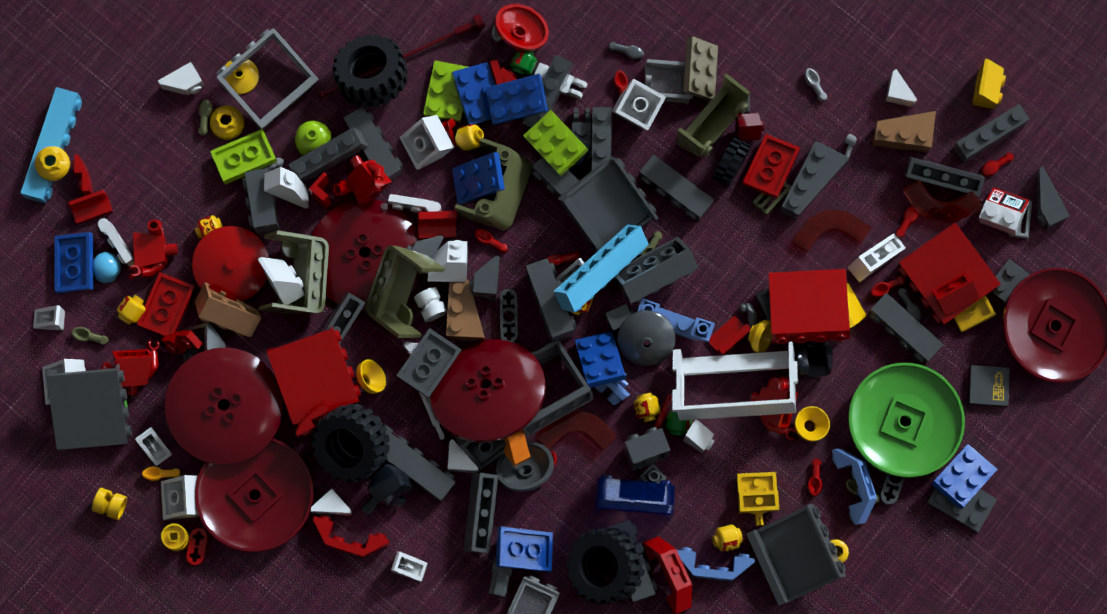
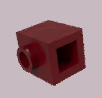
[735,113,764,141]

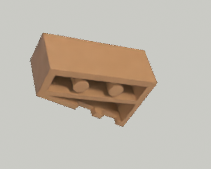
[872,111,936,153]
[446,280,485,341]
[195,282,261,338]

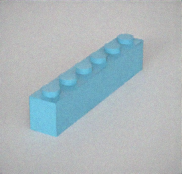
[21,87,82,204]
[553,224,649,312]

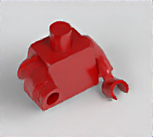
[333,155,392,205]
[127,219,178,279]
[101,340,160,395]
[751,376,798,440]

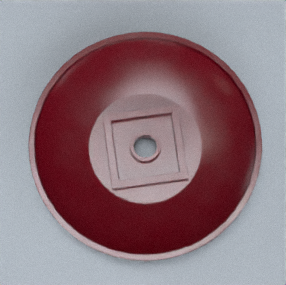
[312,199,421,311]
[1002,267,1107,383]
[430,339,546,443]
[165,348,283,465]
[195,439,313,552]

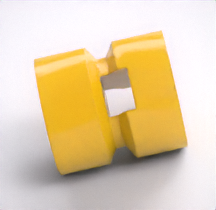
[92,488,127,520]
[161,524,190,552]

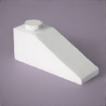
[264,167,309,208]
[848,234,906,282]

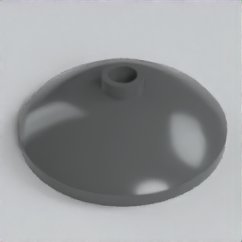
[618,310,675,366]
[496,441,554,492]

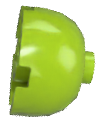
[294,120,332,156]

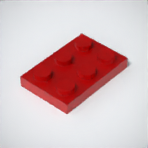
[742,134,800,199]
[137,272,196,337]

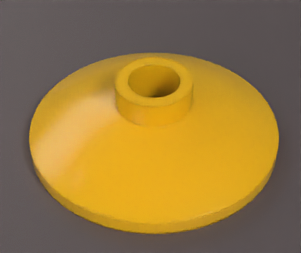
[225,59,259,94]

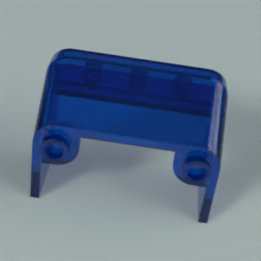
[594,475,675,520]

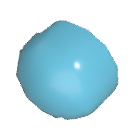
[93,252,121,283]

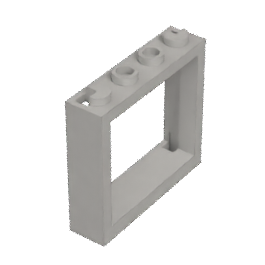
[216,28,319,130]

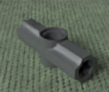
[489,556,512,597]

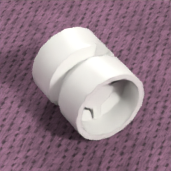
[414,287,448,322]

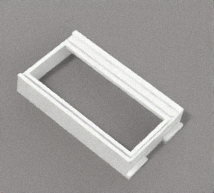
[673,342,798,420]

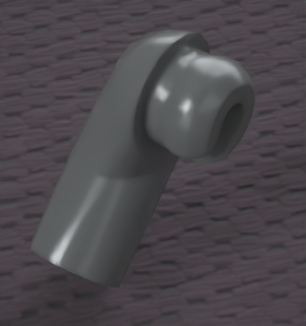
[740,303,757,328]

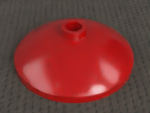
[495,4,549,51]

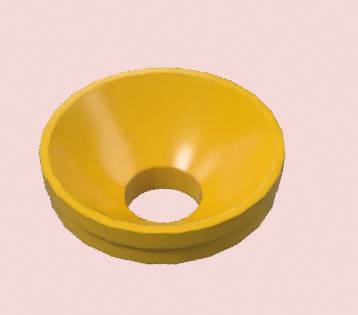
[210,106,245,140]
[35,146,70,181]
[748,320,772,353]
[356,359,386,394]
[794,406,830,442]

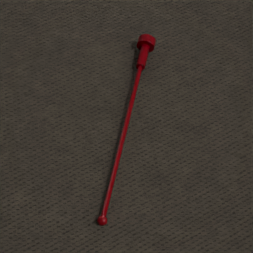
[319,14,485,98]

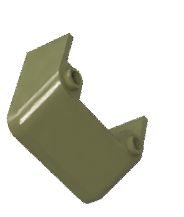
[676,73,750,157]
[455,138,532,231]
[259,230,329,314]
[366,246,445,338]

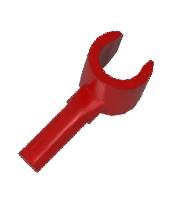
[442,118,456,146]

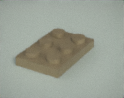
[683,36,718,101]

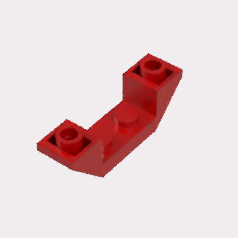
[313,515,390,558]
[642,536,692,614]

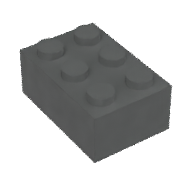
[242,168,280,236]
[623,427,670,472]

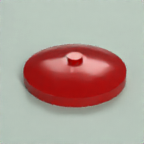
[192,226,269,301]

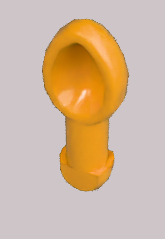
[142,467,181,481]

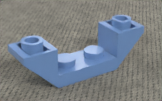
[637,299,715,342]
[832,449,877,525]
[677,547,755,581]

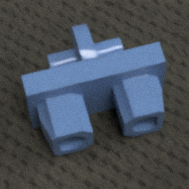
[595,373,630,405]

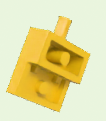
[737,472,779,526]

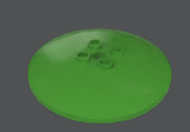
[848,363,965,478]

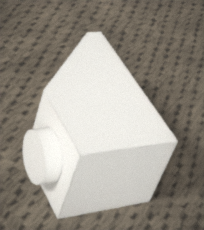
[158,62,204,95]
[683,419,715,453]

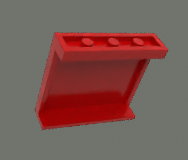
[898,222,1001,326]
[769,269,850,344]
[267,326,361,425]

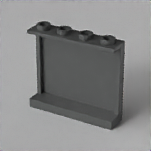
[558,156,658,252]
[46,364,132,450]
[747,504,846,606]

